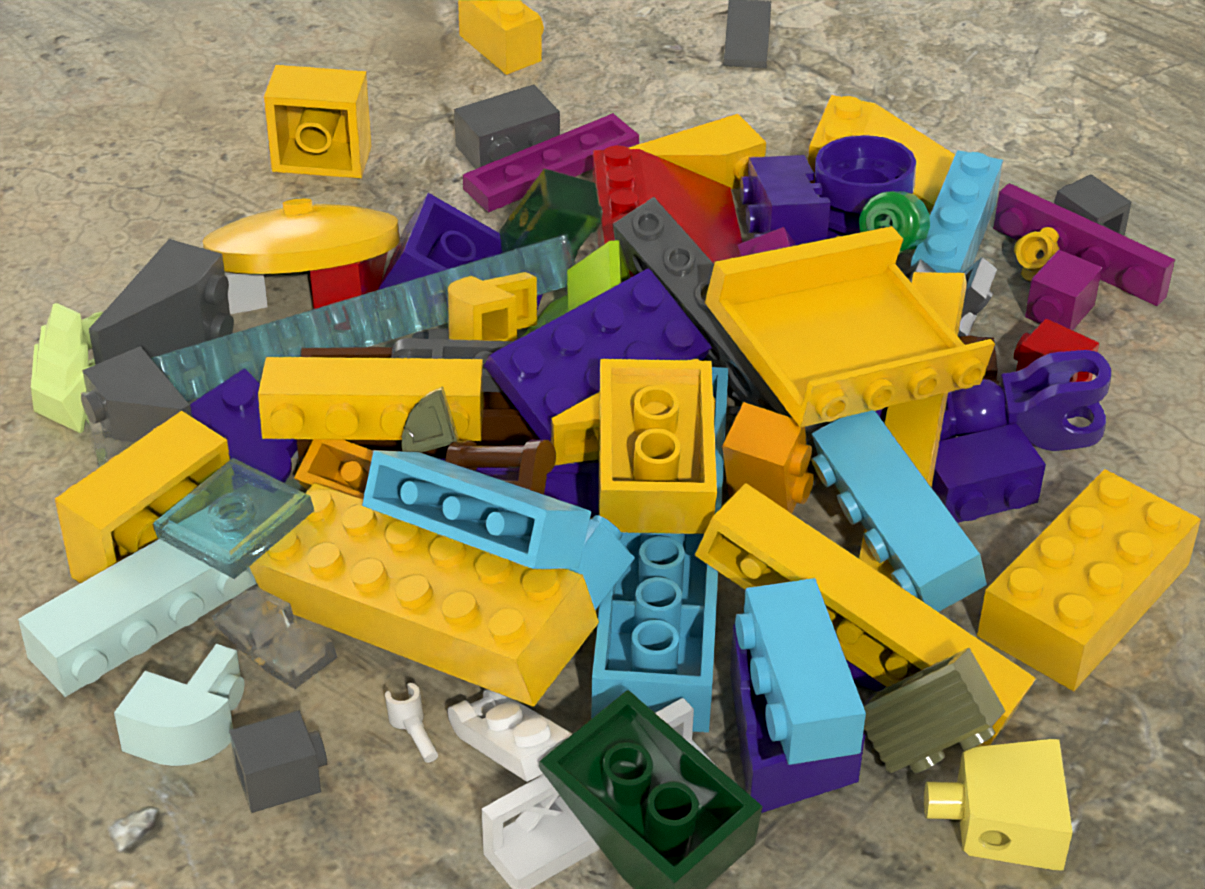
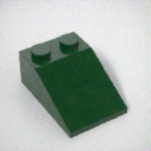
[539,690,763,889]

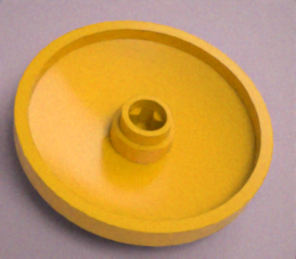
[203,198,400,274]

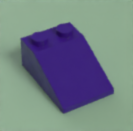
[379,193,553,330]

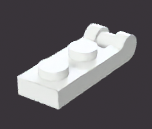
[448,689,572,782]

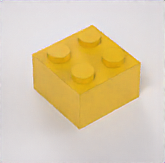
[264,65,372,179]

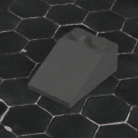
[89,239,234,380]

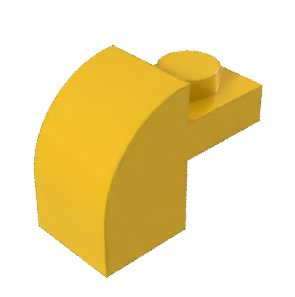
[448,272,537,341]

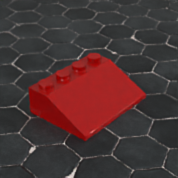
[593,145,743,277]

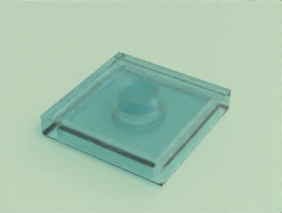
[153,458,315,579]

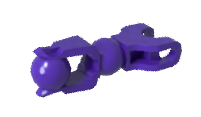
[875,350,1111,451]

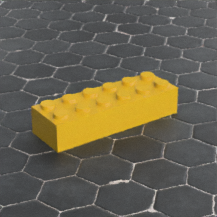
[246,483,599,707]

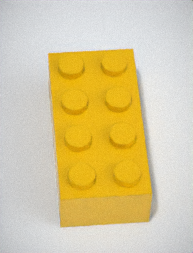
[977,469,1201,692]

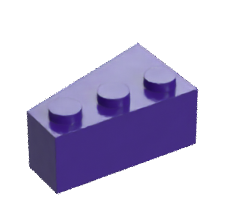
[740,155,831,245]
[730,624,865,813]

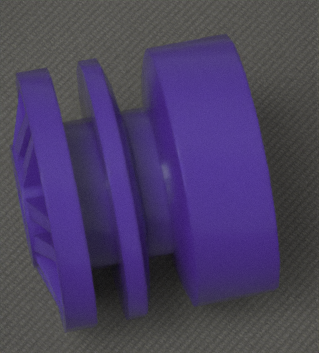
[815,135,917,239]

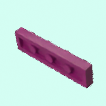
[462,113,640,213]
[993,183,1175,306]

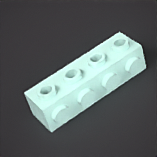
[18,509,256,697]

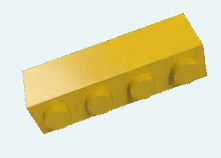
[258,357,484,441]

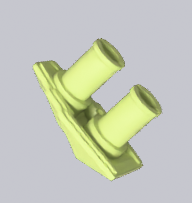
[31,303,103,433]

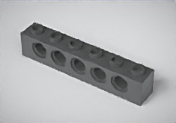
[613,197,838,467]

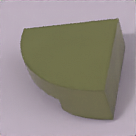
[402,387,459,453]

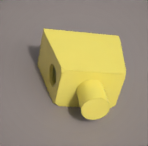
[924,739,1073,870]

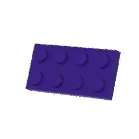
[484,268,712,442]

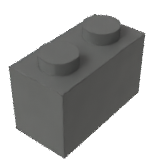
[454,84,560,169]

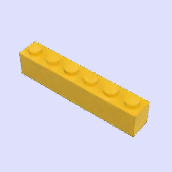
[695,483,1036,747]

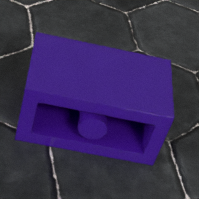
[931,423,1046,523]

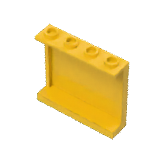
[705,226,995,428]

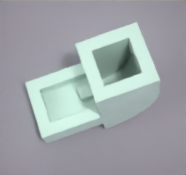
[114,644,245,766]

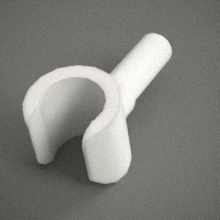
[385,683,438,763]

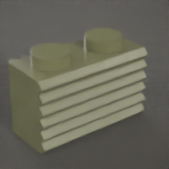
[862,648,1005,773]

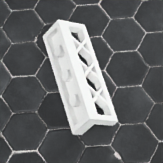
[482,698,715,889]

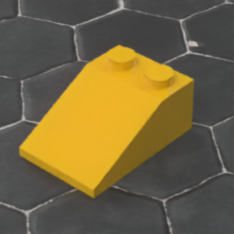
[808,95,955,215]
[599,359,717,534]

